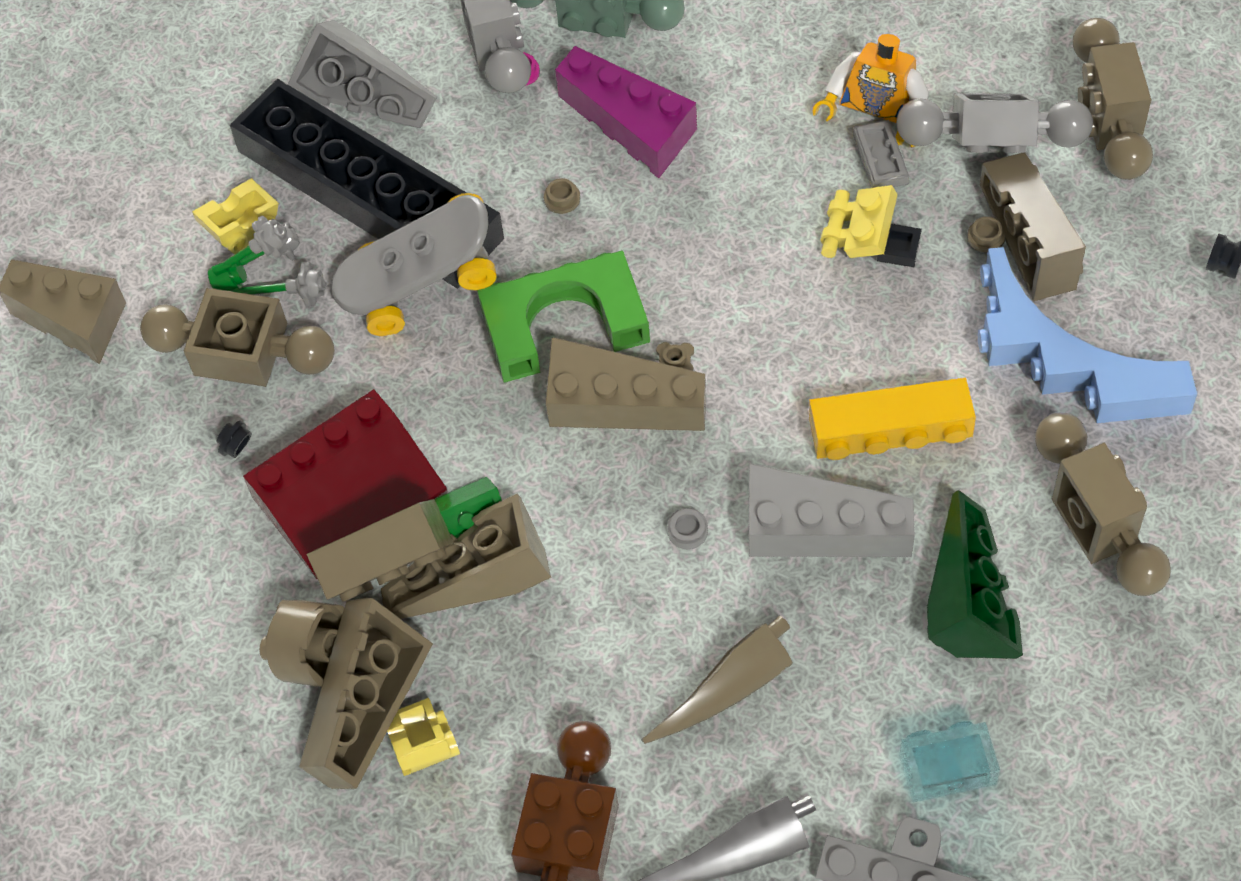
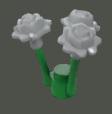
[208,216,326,307]

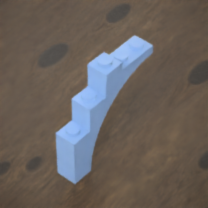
[977,247,1197,423]

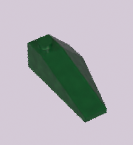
[927,490,1023,659]

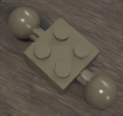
[1073,18,1153,180]
[140,288,335,387]
[1035,412,1171,596]

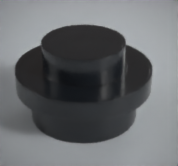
[216,420,252,458]

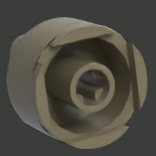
[259,600,345,687]

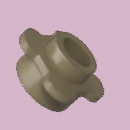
[656,342,694,371]

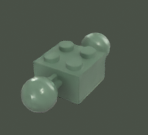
[510,0,685,38]

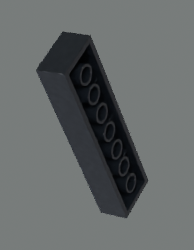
[230,79,504,289]

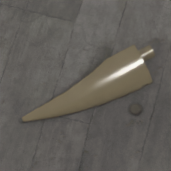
[641,615,793,744]

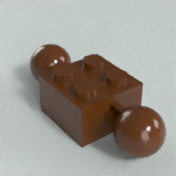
[511,721,619,881]

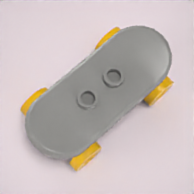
[332,193,497,336]

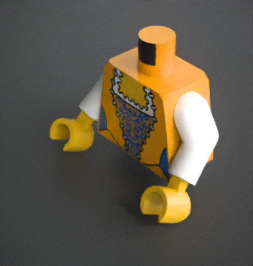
[812,34,929,148]

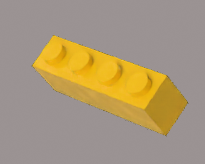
[809,377,976,460]

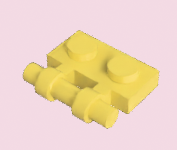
[820,185,898,258]

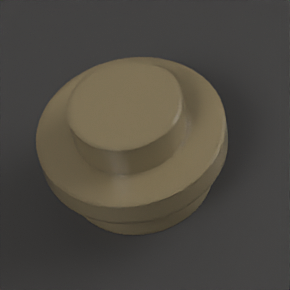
[544,178,581,214]
[967,216,1006,253]

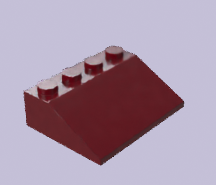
[243,389,447,579]

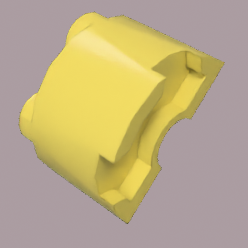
[192,178,279,254]
[387,698,460,776]

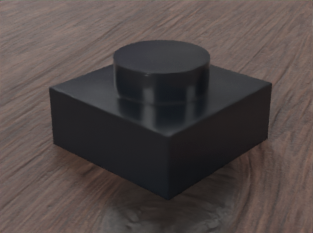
[877,224,922,268]

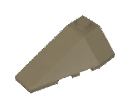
[381,493,551,619]

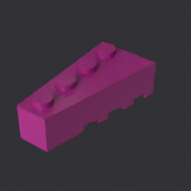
[555,46,697,178]

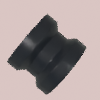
[1206,233,1241,279]

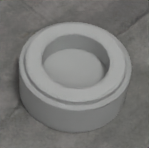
[667,508,708,550]

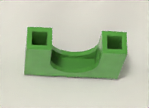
[477,250,650,383]

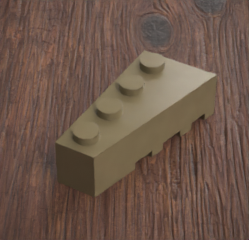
[979,152,1086,302]
[546,337,706,431]
[299,598,433,789]

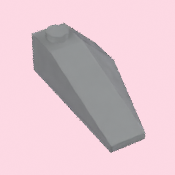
[288,20,437,128]

